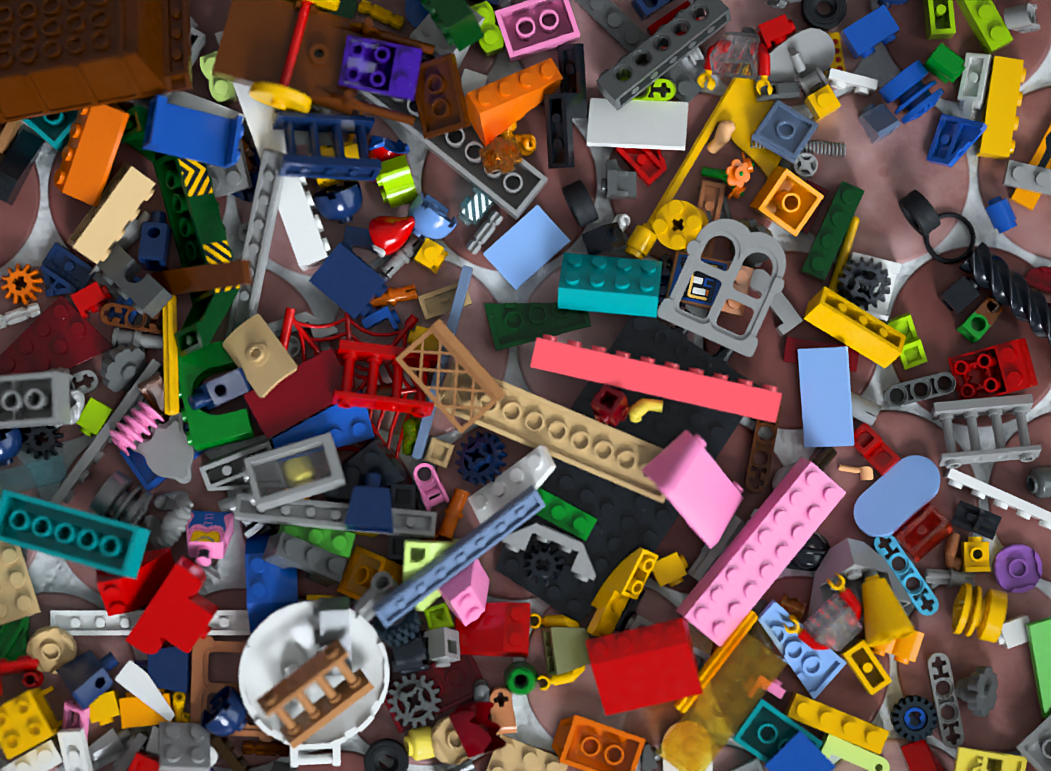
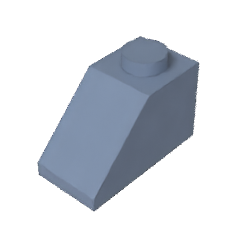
[858,103,901,144]

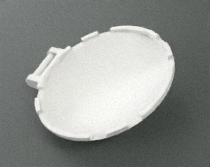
[239,600,390,768]

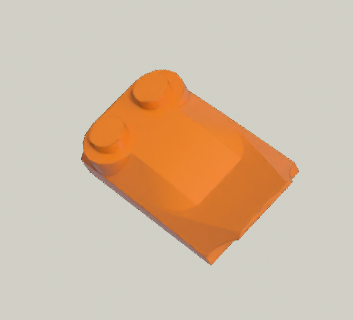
[552,714,646,771]

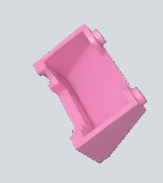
[642,430,744,549]

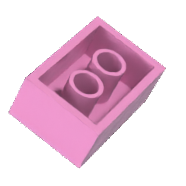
[494,0,580,63]

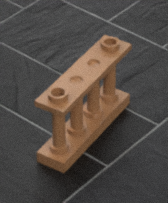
[256,639,374,749]

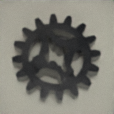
[837,257,891,311]

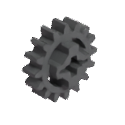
[387,673,441,728]

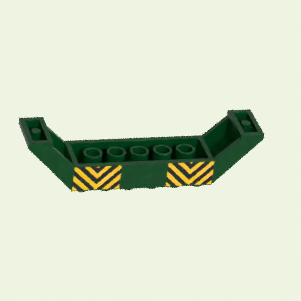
[120,105,241,357]

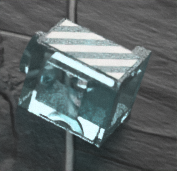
[457,186,494,227]

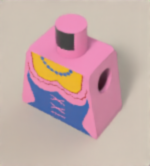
[186,510,234,566]

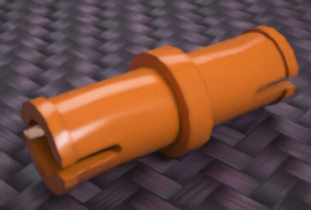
[370,284,418,309]
[437,488,470,539]

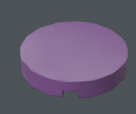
[992,544,1043,593]

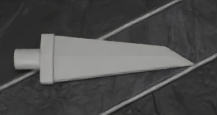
[89,211,151,275]
[55,727,133,771]

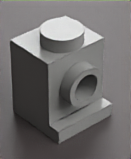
[424,627,460,667]

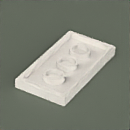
[587,98,688,150]

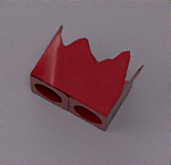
[448,698,506,758]

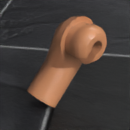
[944,532,962,571]

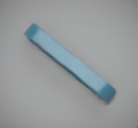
[872,534,939,616]

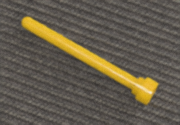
[812,216,859,328]

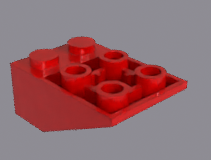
[948,338,1038,400]

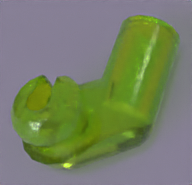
[402,418,421,456]

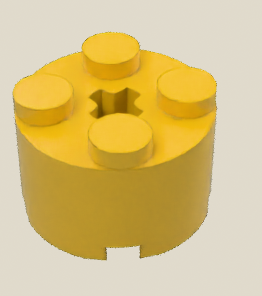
[653,200,708,252]

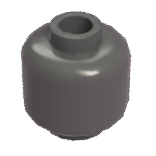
[1026,465,1051,499]

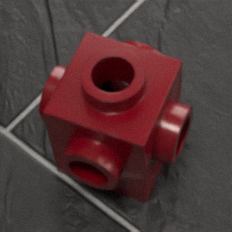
[591,384,629,427]

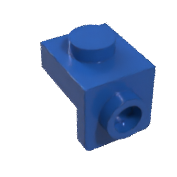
[361,306,401,331]

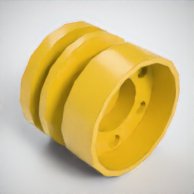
[951,582,1008,643]

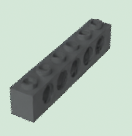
[596,0,731,111]

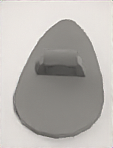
[753,27,835,83]

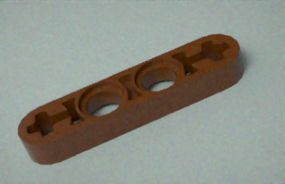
[744,405,781,493]

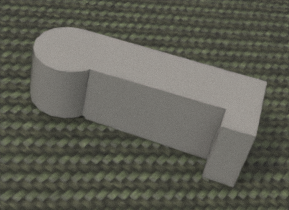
[749,269,803,336]

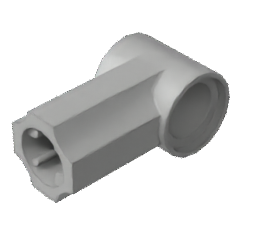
[352,571,400,622]

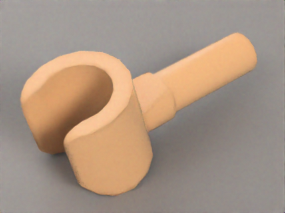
[839,464,874,480]

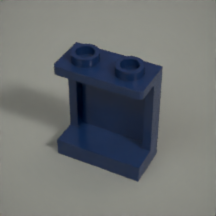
[309,241,390,319]

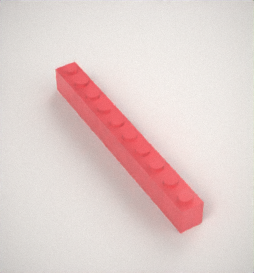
[530,334,782,423]

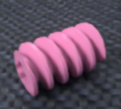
[109,401,164,456]

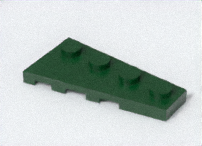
[484,302,592,351]

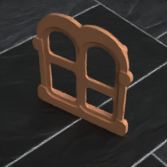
[190,635,274,742]

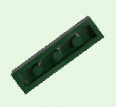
[799,181,864,283]

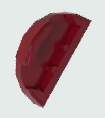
[1023,266,1051,294]

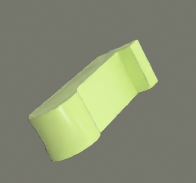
[819,732,890,771]

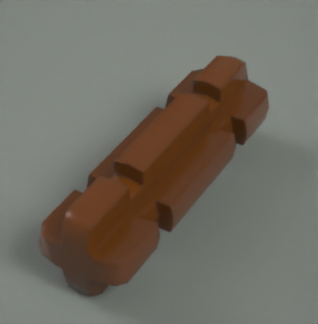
[242,740,289,757]

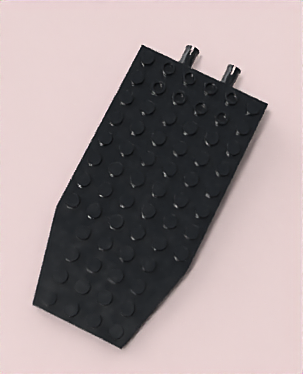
[495,309,762,623]

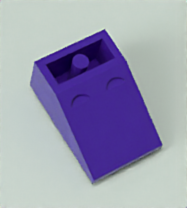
[338,35,423,102]

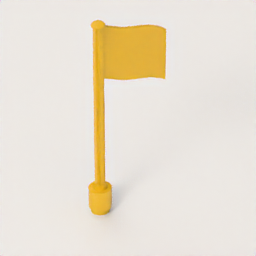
[624,63,782,260]

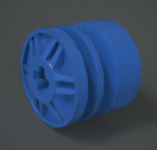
[878,60,945,125]

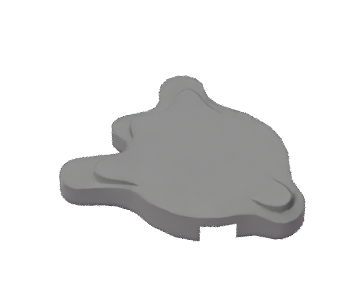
[129,412,196,484]

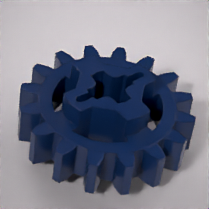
[455,431,508,486]

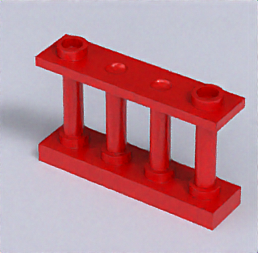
[332,339,438,418]

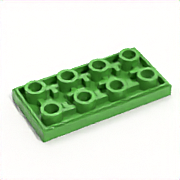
[1025,616,1051,719]

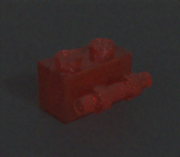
[892,502,954,563]

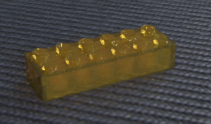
[656,631,788,771]

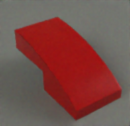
[853,422,901,476]

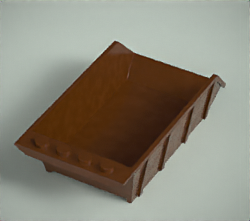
[0,0,192,123]

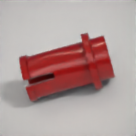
[22,669,44,688]

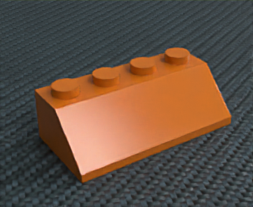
[54,103,130,207]

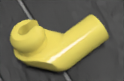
[628,398,663,423]

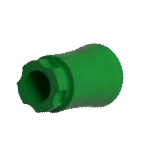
[503,661,538,696]

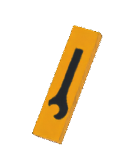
[1010,123,1051,211]

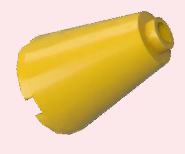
[861,575,915,647]

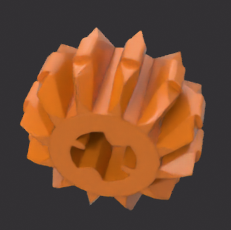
[1,263,43,305]

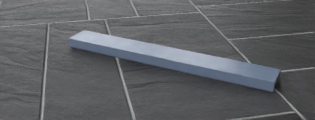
[412,265,473,459]
[372,485,546,628]

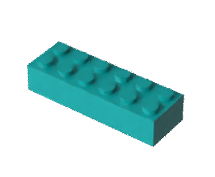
[0,489,150,579]

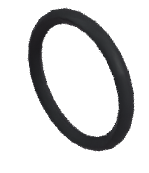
[924,212,976,264]

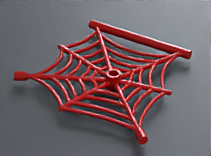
[279,307,419,460]

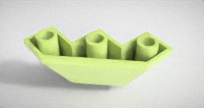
[402,538,461,612]

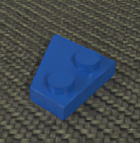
[926,114,987,167]

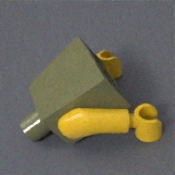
[530,614,597,691]

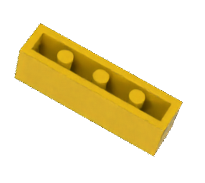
[976,56,1026,160]
[804,286,906,368]
[784,691,889,754]

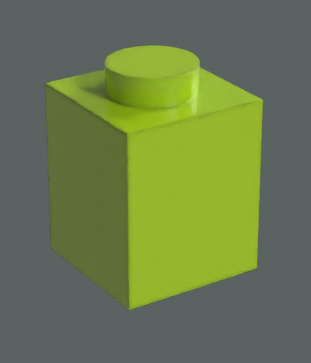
[76,397,115,437]

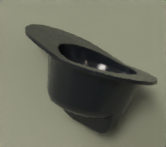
[785,532,830,571]

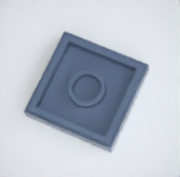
[751,99,819,164]

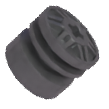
[87,470,153,526]

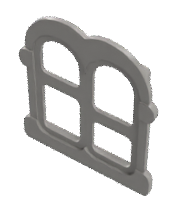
[657,219,786,357]

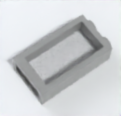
[242,432,347,512]

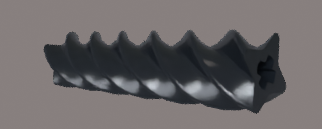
[959,241,1051,347]

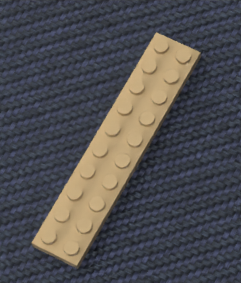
[434,360,666,503]

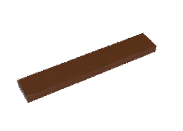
[152,259,252,295]

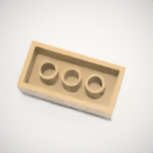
[67,162,156,264]

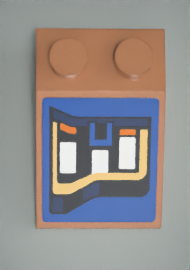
[664,251,754,317]

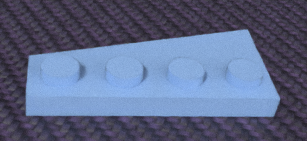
[758,599,847,700]

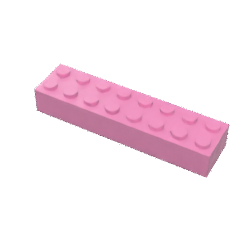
[675,457,846,647]

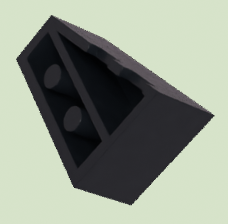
[319,435,408,503]

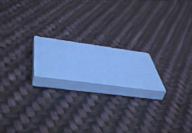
[798,346,854,447]

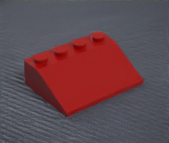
[585,618,703,716]

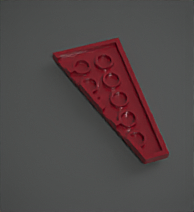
[0,295,113,376]

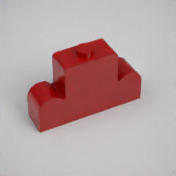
[125,555,218,654]

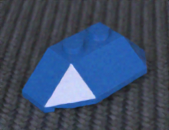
[245,533,298,633]

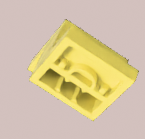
[954,747,1027,771]

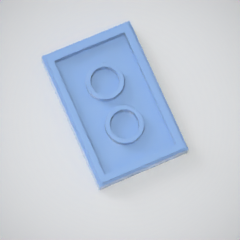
[483,204,570,291]

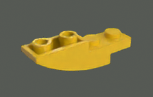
[586,547,659,637]

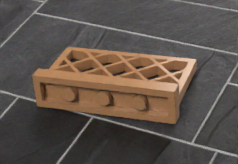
[395,318,507,434]

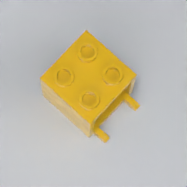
[0,685,63,760]

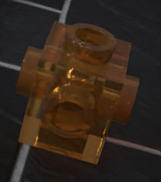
[478,136,523,174]

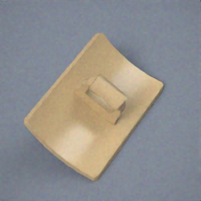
[222,314,298,398]

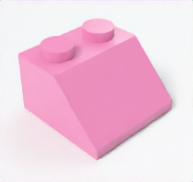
[437,559,490,626]

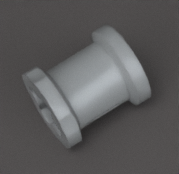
[797,66,828,97]

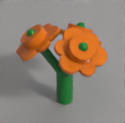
[701,152,754,200]

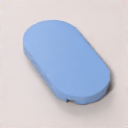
[853,455,940,537]

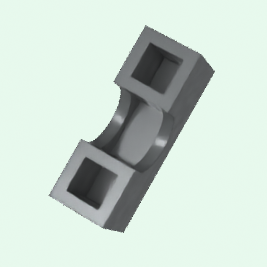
[97,244,173,318]
[263,531,347,587]

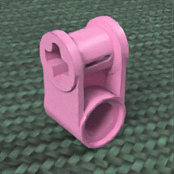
[413,462,450,511]

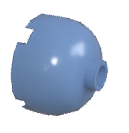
[408,192,458,240]

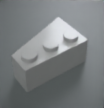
[199,438,288,491]

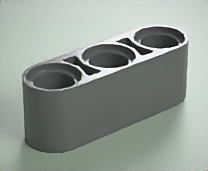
[883,372,956,407]

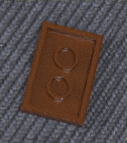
[415,53,471,139]

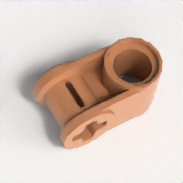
[489,686,517,735]

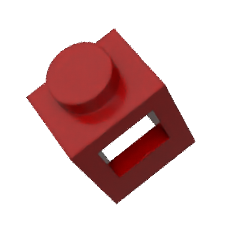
[756,14,796,51]
[70,281,112,319]

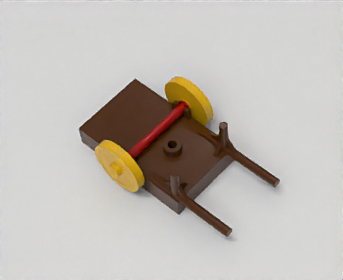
[212,0,435,126]

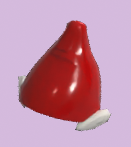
[369,216,415,258]

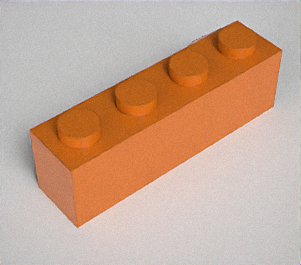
[465,58,563,147]

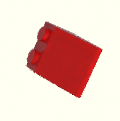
[96,547,175,616]
[455,602,531,658]

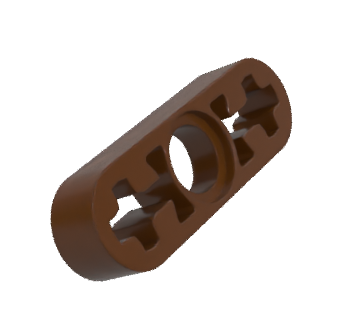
[99,302,163,334]

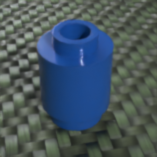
[984,196,1017,234]

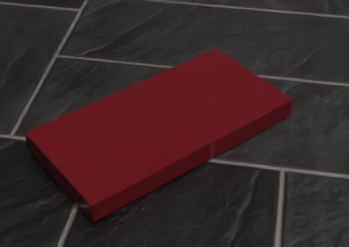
[243,348,355,439]
[384,655,483,733]

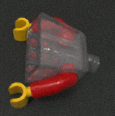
[697,27,773,95]
[783,572,863,652]

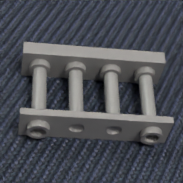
[931,394,1041,469]

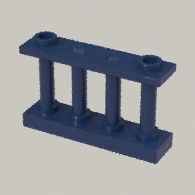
[272,111,381,181]

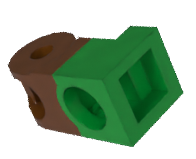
[956,295,1004,344]

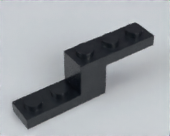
[544,43,588,169]

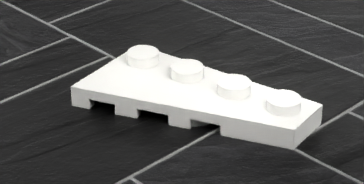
[468,445,556,524]

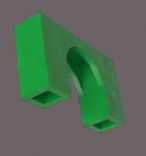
[178,340,255,452]

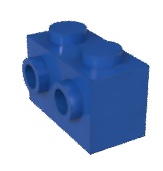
[840,4,900,59]

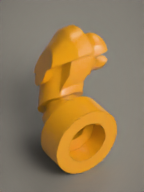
[499,122,536,156]

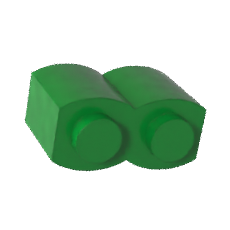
[923,42,966,84]

